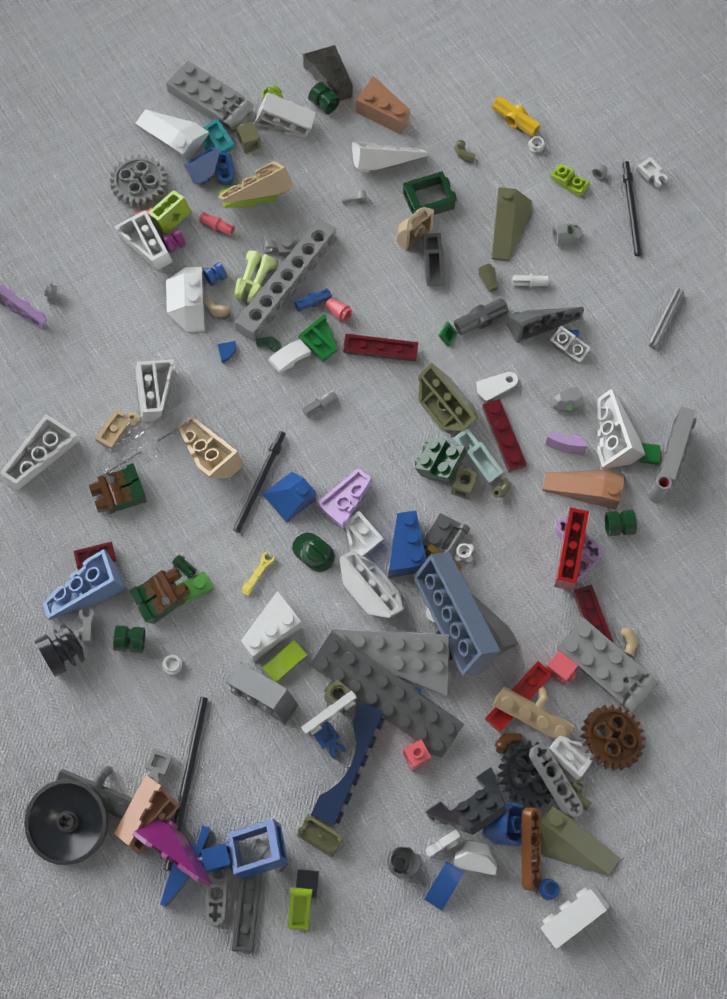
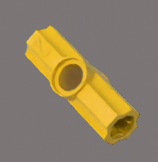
[492,96,541,137]

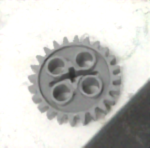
[110,154,168,207]

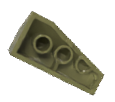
[541,806,620,876]

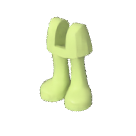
[235,251,279,303]

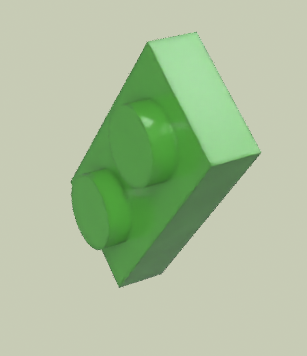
[177,571,214,607]

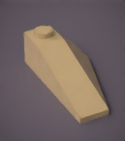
[217,161,293,203]

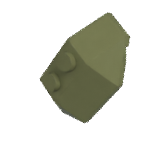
[418,363,478,431]

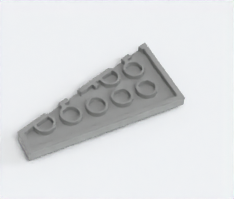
[331,628,450,696]

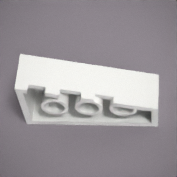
[0,414,78,491]

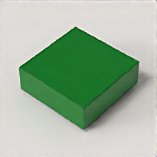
[639,443,660,465]

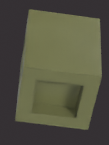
[236,122,261,153]
[451,467,478,500]
[324,679,356,714]

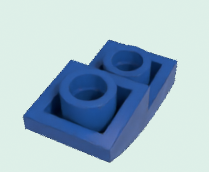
[424,861,464,910]

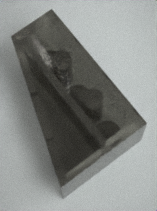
[303,45,353,101]

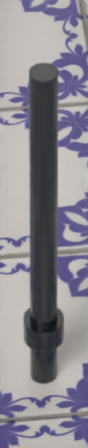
[622,161,642,256]
[233,431,286,533]

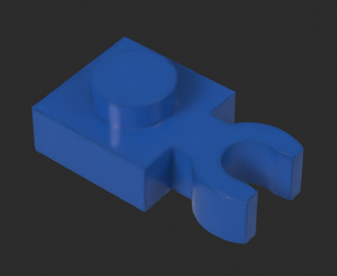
[313,721,345,759]

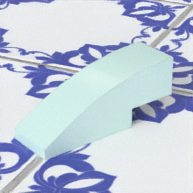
[449,428,503,483]

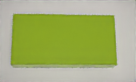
[288,887,312,930]

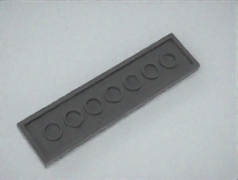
[310,631,464,758]

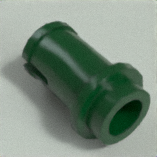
[172,555,197,578]

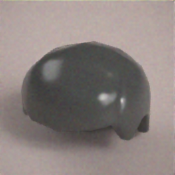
[387,846,422,879]

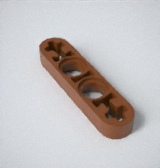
[522,807,541,891]

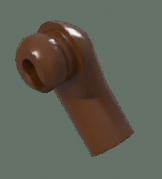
[495,733,522,754]

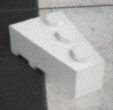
[136,359,174,422]
[241,591,302,663]
[540,886,610,949]

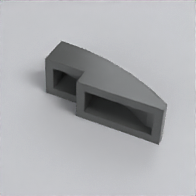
[422,233,445,286]

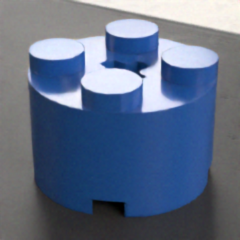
[483,803,525,846]

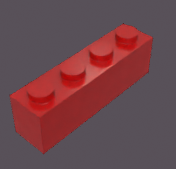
[554,507,589,591]

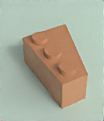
[356,76,410,135]
[114,775,180,855]

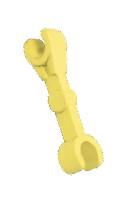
[242,551,275,596]

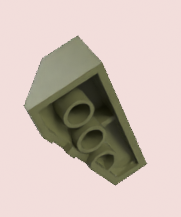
[492,187,532,261]

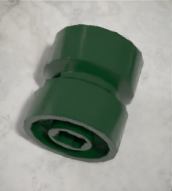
[308,82,340,115]
[604,510,637,537]
[113,625,146,653]

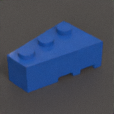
[388,510,426,578]

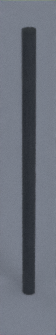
[164,697,208,871]

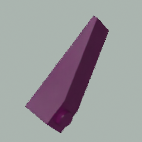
[132,819,212,887]

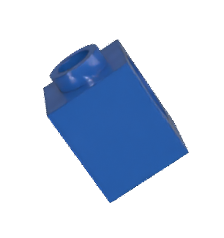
[198,843,231,874]

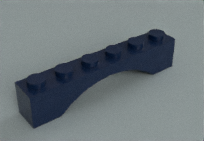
[311,702,385,828]

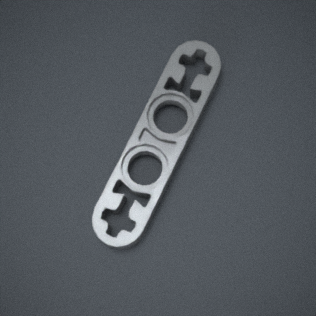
[529,744,583,818]
[206,841,230,926]

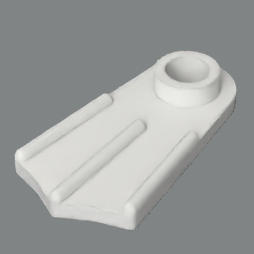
[476,372,518,402]

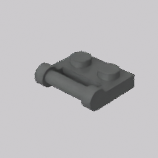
[423,513,470,558]

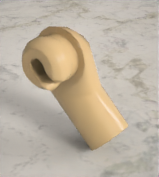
[204,298,231,317]
[620,627,638,657]

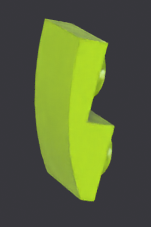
[550,164,590,197]
[263,640,308,682]

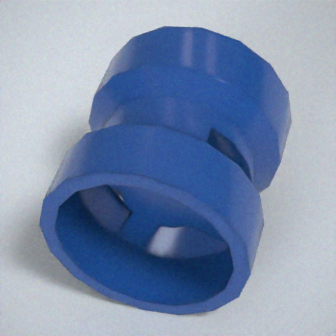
[203,262,228,286]

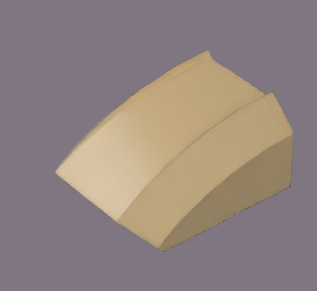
[396,207,434,251]

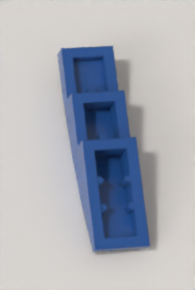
[160,825,212,907]

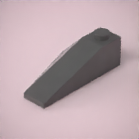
[507,307,584,343]
[471,593,519,655]

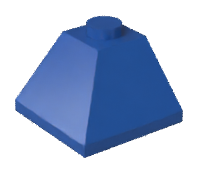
[262,472,316,523]

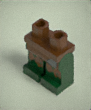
[89,463,147,514]
[129,568,191,624]

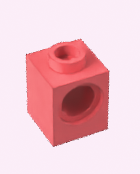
[546,651,578,685]
[402,739,431,771]

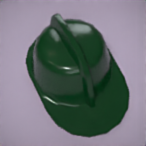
[292,533,335,572]

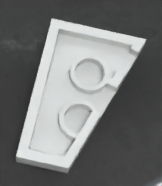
[301,691,357,735]

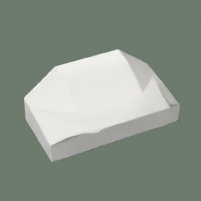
[454,840,497,875]

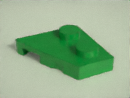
[298,314,337,363]

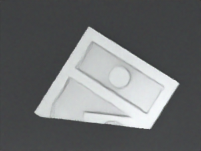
[549,735,593,780]

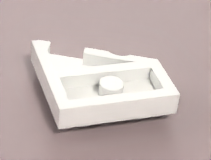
[345,511,384,557]

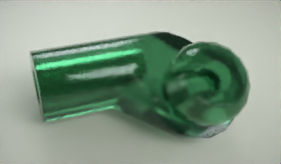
[255,336,282,352]

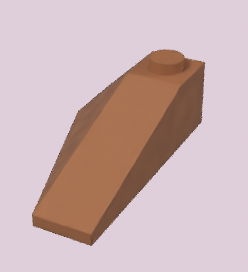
[542,470,624,510]

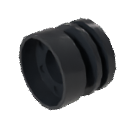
[34,624,86,677]

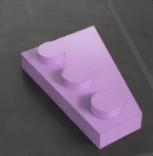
[0,284,47,329]
[316,468,372,529]

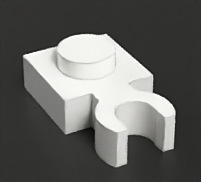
[637,157,668,188]
[425,830,461,858]

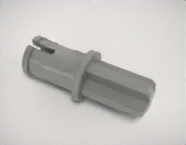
[302,389,338,418]

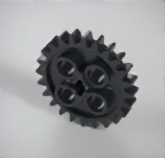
[497,741,565,808]

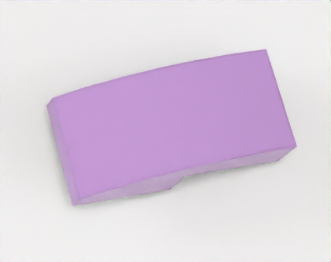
[545,431,588,454]

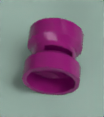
[161,229,186,253]

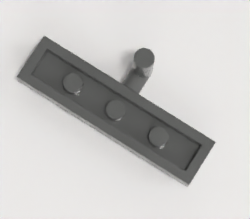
[57,766,133,819]

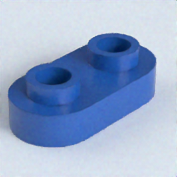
[215,152,234,185]

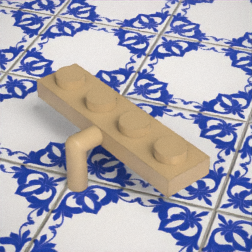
[493,686,574,739]

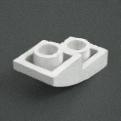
[550,326,591,363]
[268,339,311,373]

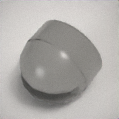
[592,164,608,180]

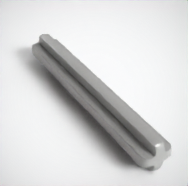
[648,288,684,349]

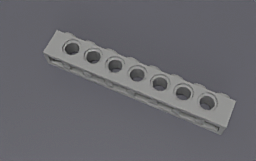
[235,218,337,341]

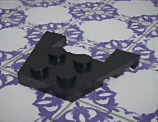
[426,767,507,835]

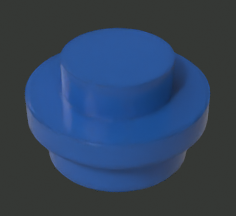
[538,878,559,900]

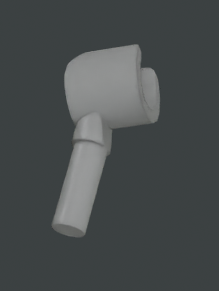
[342,190,367,204]

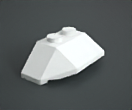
[166,266,205,333]
[340,550,404,618]

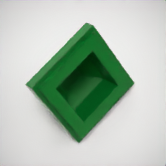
[438,321,457,347]

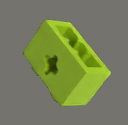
[148,190,192,234]

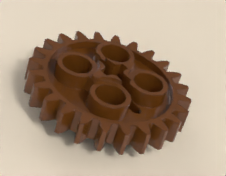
[580,705,646,771]

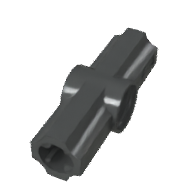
[453,298,509,336]

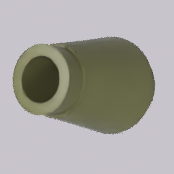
[478,264,499,292]

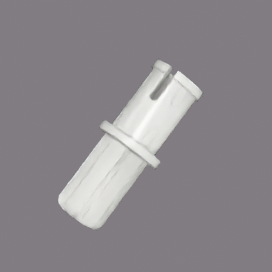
[512,274,548,288]

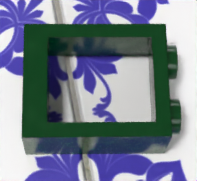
[402,171,457,215]

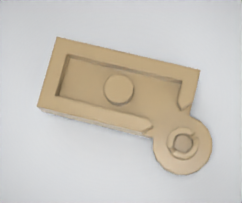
[95,409,140,450]

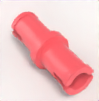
[199,212,235,236]

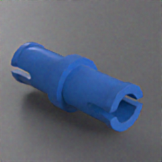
[294,288,332,312]

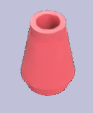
[325,298,353,322]

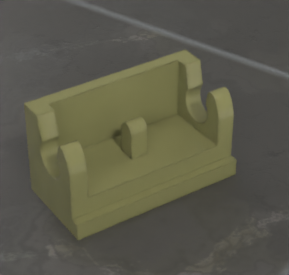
[297,815,343,858]

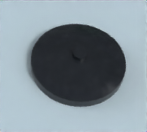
[24,779,109,865]

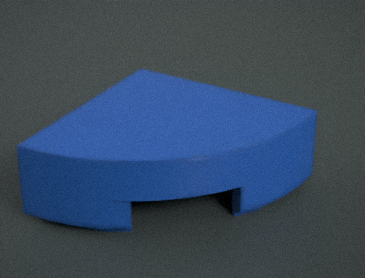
[218,341,236,363]

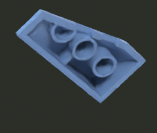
[43,549,126,620]

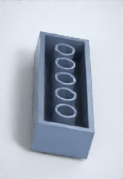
[413,552,501,676]

